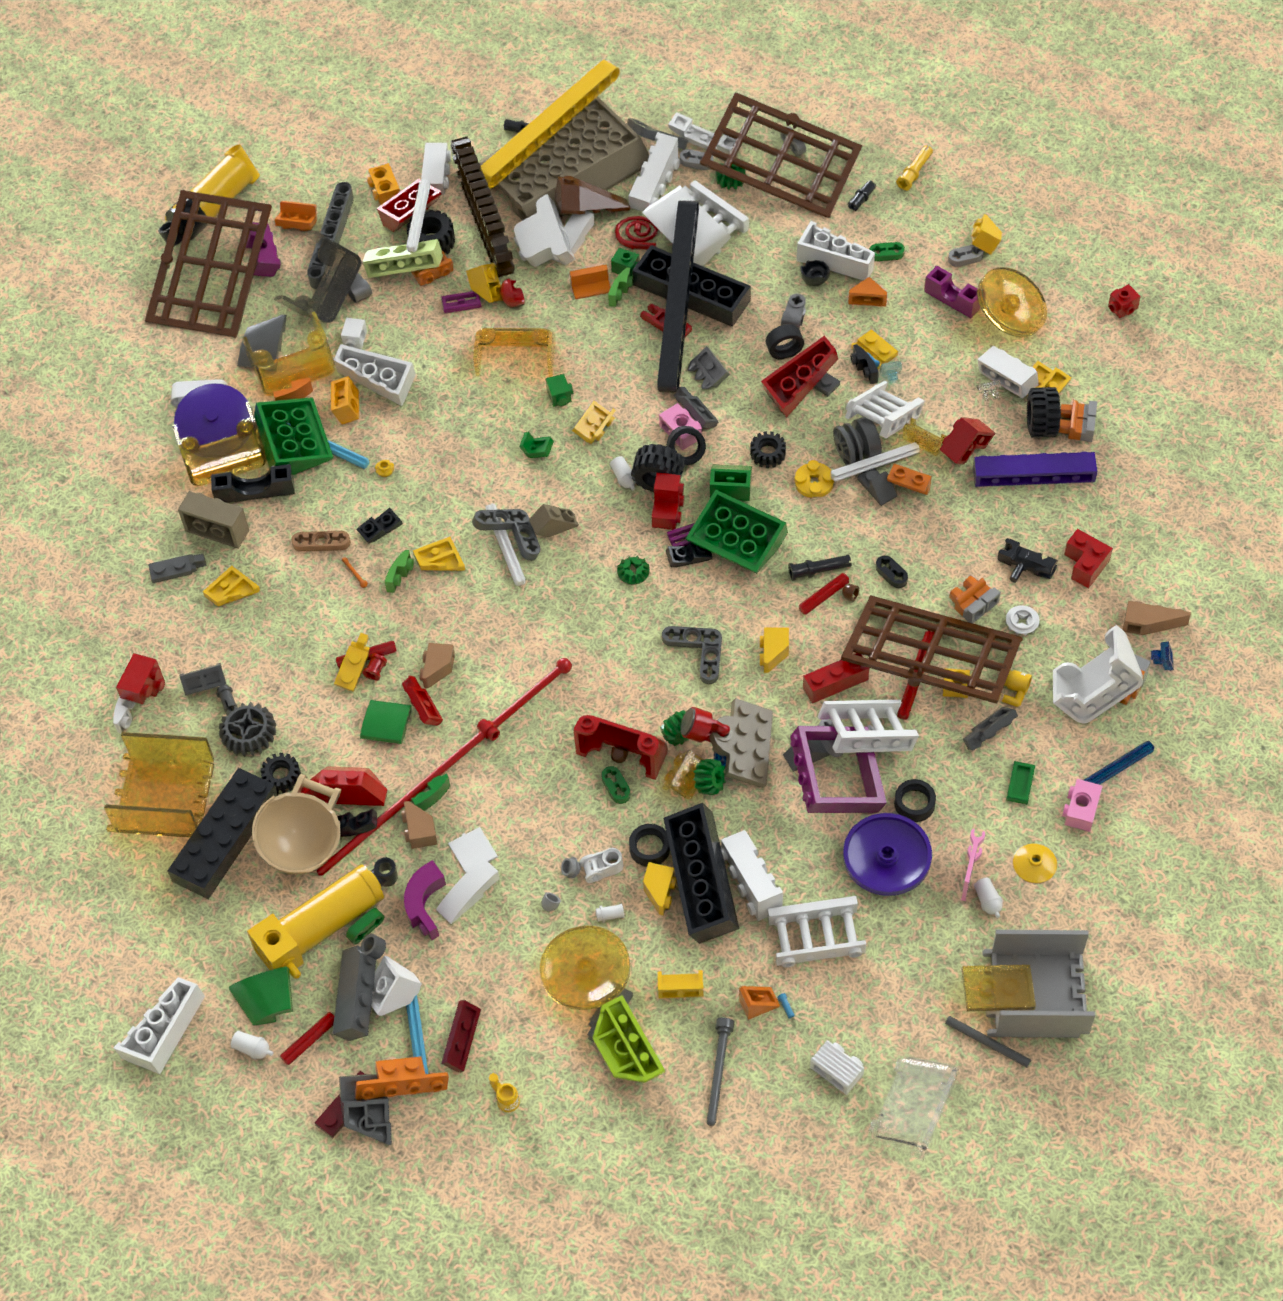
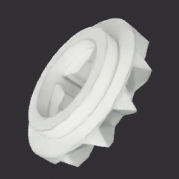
[1006,606,1039,636]

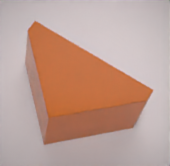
[848,277,887,307]
[739,986,780,1020]

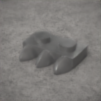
[688,346,730,389]

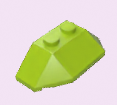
[593,995,665,1083]

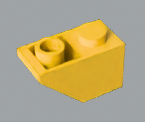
[971,214,1002,255]
[466,263,502,303]
[760,627,789,673]
[643,862,677,916]

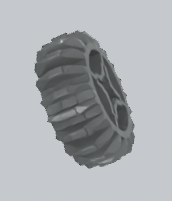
[219,701,276,757]

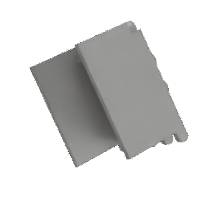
[982,930,1095,1038]

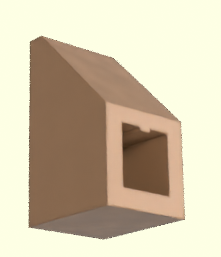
[419,643,455,688]
[401,801,437,849]

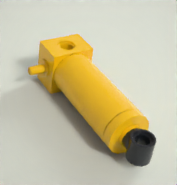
[247,857,398,979]

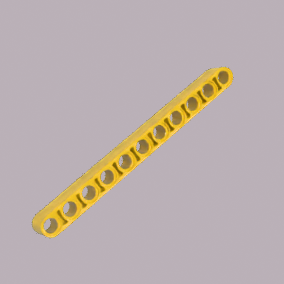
[481,60,620,188]

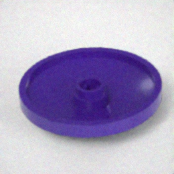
[174,383,254,458]
[843,813,932,896]

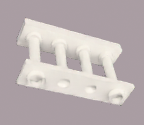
[690,180,749,254]
[845,381,925,438]
[818,700,919,753]
[768,896,866,967]

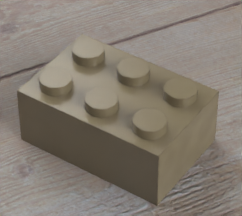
[178,491,249,549]

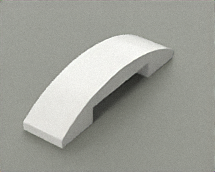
[668,112,736,154]

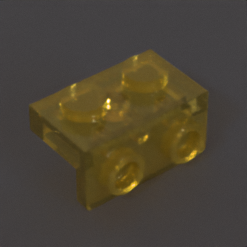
[662,750,704,800]

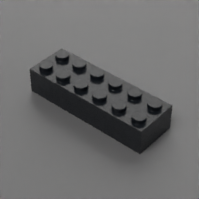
[632,245,751,327]
[167,767,278,900]
[663,803,740,944]

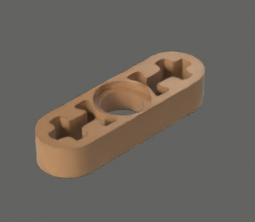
[291,531,351,551]

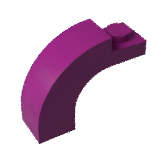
[404,860,446,940]

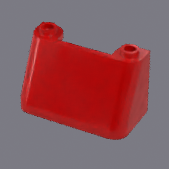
[573,715,668,780]

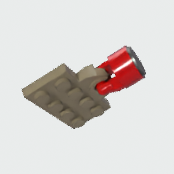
[681,698,773,788]

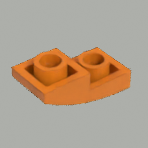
[273,377,313,401]

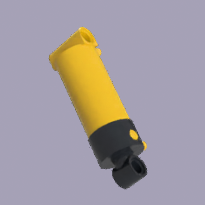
[158,144,260,246]

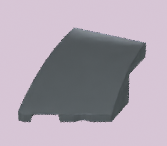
[238,314,287,371]
[339,1074,392,1145]

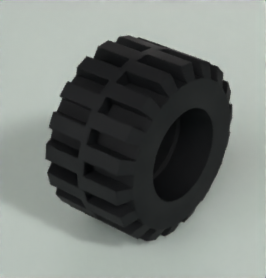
[406,210,455,254]
[1027,387,1061,438]
[631,444,685,492]

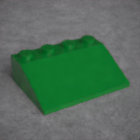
[253,397,333,475]
[685,490,788,574]

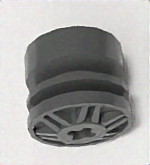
[833,417,882,465]

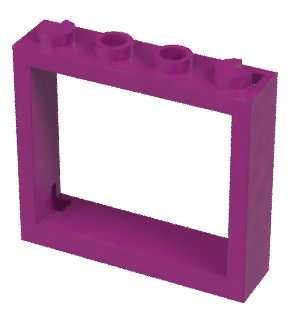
[790,726,887,813]

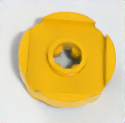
[794,460,834,498]

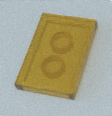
[961,965,1036,1012]

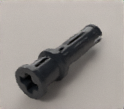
[788,554,852,581]

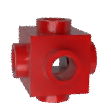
[1108,284,1141,318]

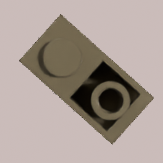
[529,504,579,537]

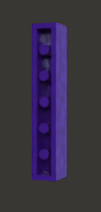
[973,451,1098,487]

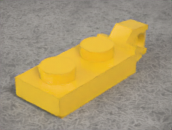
[334,633,370,692]

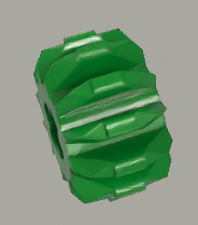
[715,163,746,191]
[660,710,689,746]
[693,759,726,795]

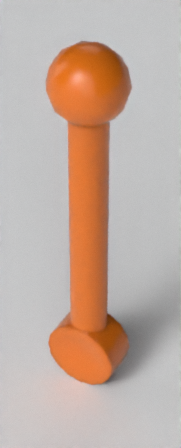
[342,557,368,588]

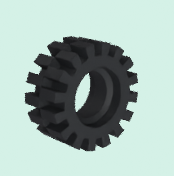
[750,431,786,468]
[260,753,301,794]

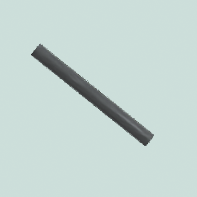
[945,1016,1031,1068]

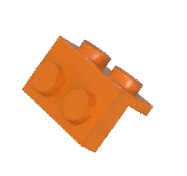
[275,200,317,231]
[411,251,453,286]
[887,463,932,495]

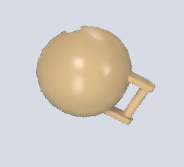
[252,774,341,874]

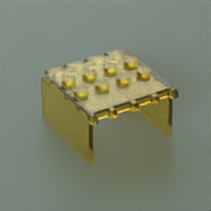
[104,732,215,838]

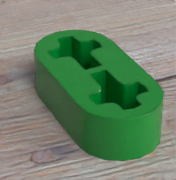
[869,242,905,261]
[601,766,631,804]
[346,908,385,945]

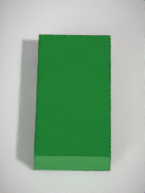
[1006,761,1036,805]

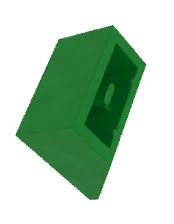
[710,464,752,501]

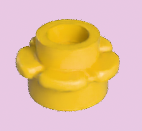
[375,459,395,477]

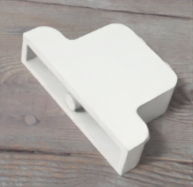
[514,194,575,267]

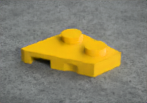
[413,536,465,571]
[202,565,260,607]

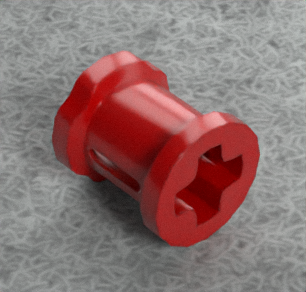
[362,653,387,681]

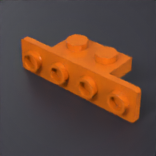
[355,1056,449,1100]

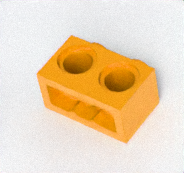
[367,163,400,206]
[331,376,359,425]

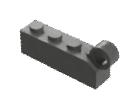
[333,934,386,1041]

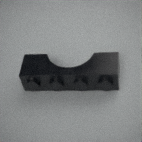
[211,464,295,503]

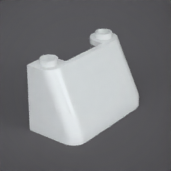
[642,186,731,266]
[1053,625,1143,723]

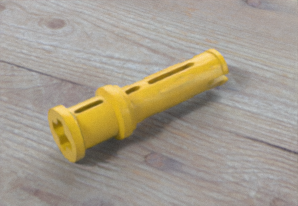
[896,145,933,191]

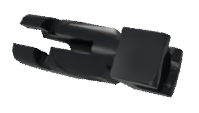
[998,538,1058,583]

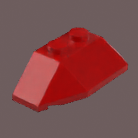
[301,766,388,806]

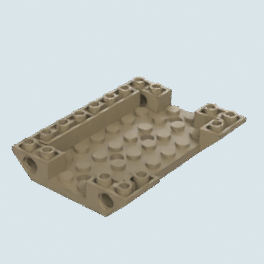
[478,97,649,221]

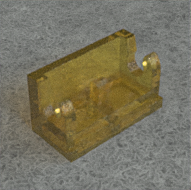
[902,418,946,456]

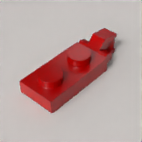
[402,675,443,726]

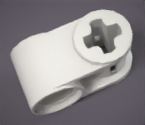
[579,848,623,883]

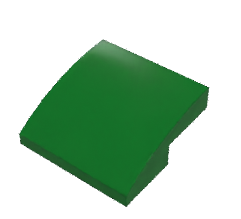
[360,700,412,744]

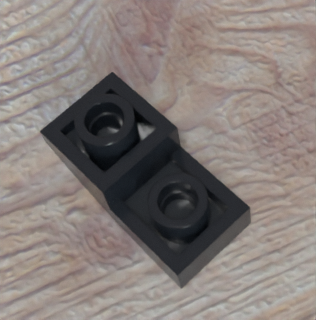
[850,344,879,384]
[356,507,403,544]
[666,542,713,567]
[337,808,377,837]

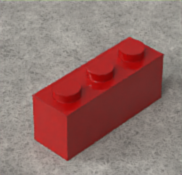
[803,653,870,704]

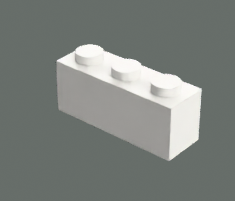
[421,143,452,195]
[977,346,1039,399]

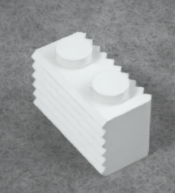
[810,1040,864,1095]

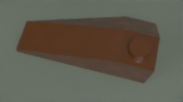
[555,175,630,214]

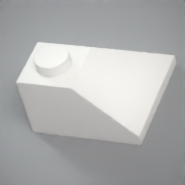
[371,955,422,1016]

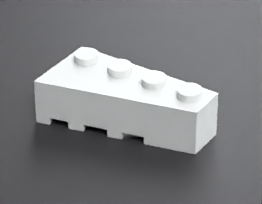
[629,132,680,212]
[796,221,875,280]
[334,344,416,406]
[721,830,783,921]
[114,977,205,1074]

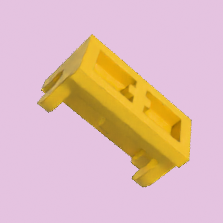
[657,970,704,998]

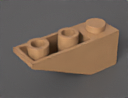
[1123,600,1191,635]

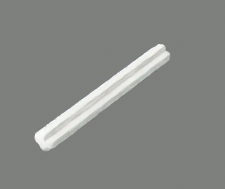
[406,179,430,252]
[830,442,920,482]
[485,503,526,586]

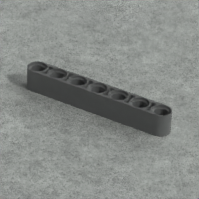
[307,182,354,289]

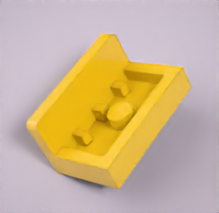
[572,400,616,444]

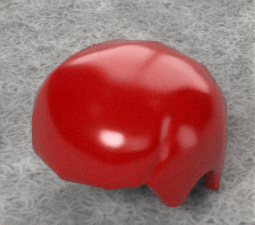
[500,278,525,307]

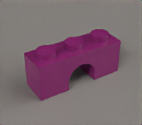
[246,222,281,277]
[924,265,984,319]

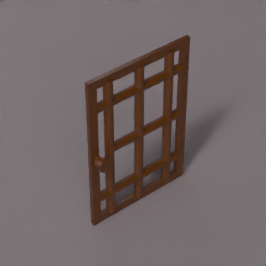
[700,92,863,218]
[145,190,272,338]
[841,595,1023,704]

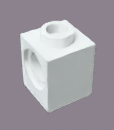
[341,318,367,349]

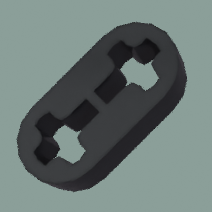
[876,555,908,588]

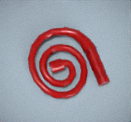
[615,216,658,250]

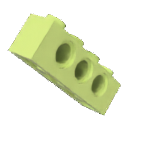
[363,239,443,278]

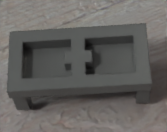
[179,663,226,696]

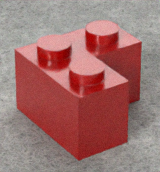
[939,417,996,464]
[651,473,685,530]
[1064,528,1113,589]
[116,653,165,704]

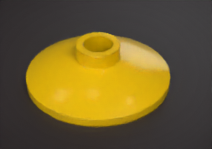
[1013,844,1057,883]

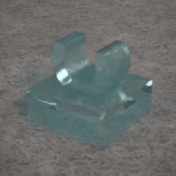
[879,361,902,384]

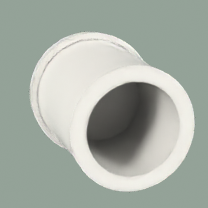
[610,456,636,490]
[974,878,1003,918]
[231,1031,274,1060]

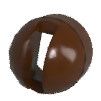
[842,584,860,602]
[611,747,629,764]

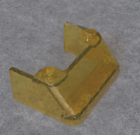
[242,311,335,396]
[473,327,556,377]
[172,402,267,486]

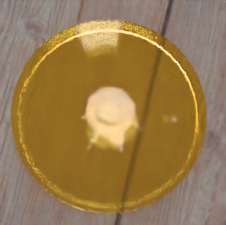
[977,267,1047,337]
[540,925,631,1010]

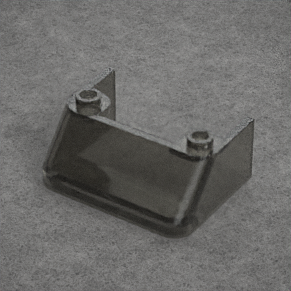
[274,231,362,323]

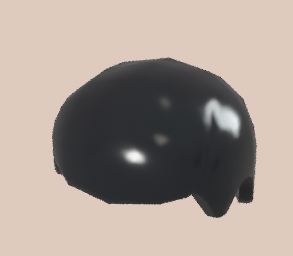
[800,260,830,287]

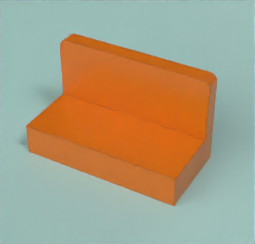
[569,264,611,299]

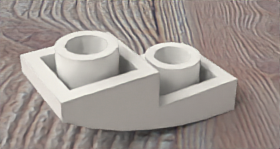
[113,696,136,734]

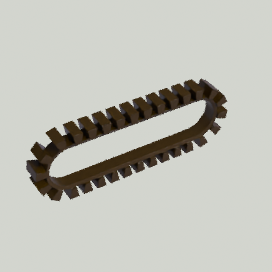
[451,136,515,278]

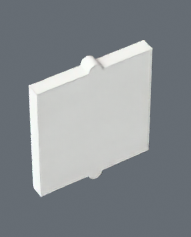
[448,827,498,873]

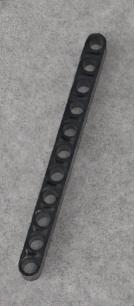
[657,200,699,392]

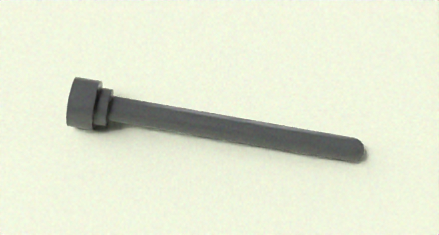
[707,1017,735,1126]

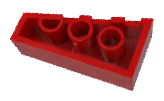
[761,335,839,418]

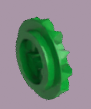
[617,555,650,585]

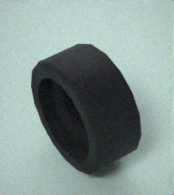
[766,324,804,360]
[667,425,706,465]
[894,779,936,822]
[629,823,670,867]

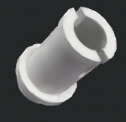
[595,904,624,923]

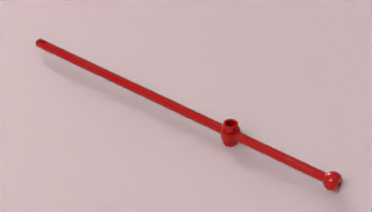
[317,658,572,876]

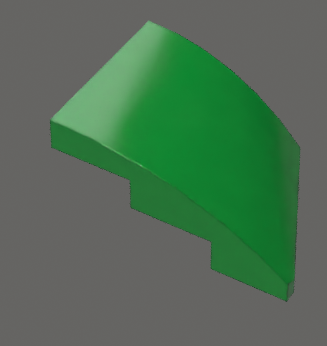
[229,966,293,1026]

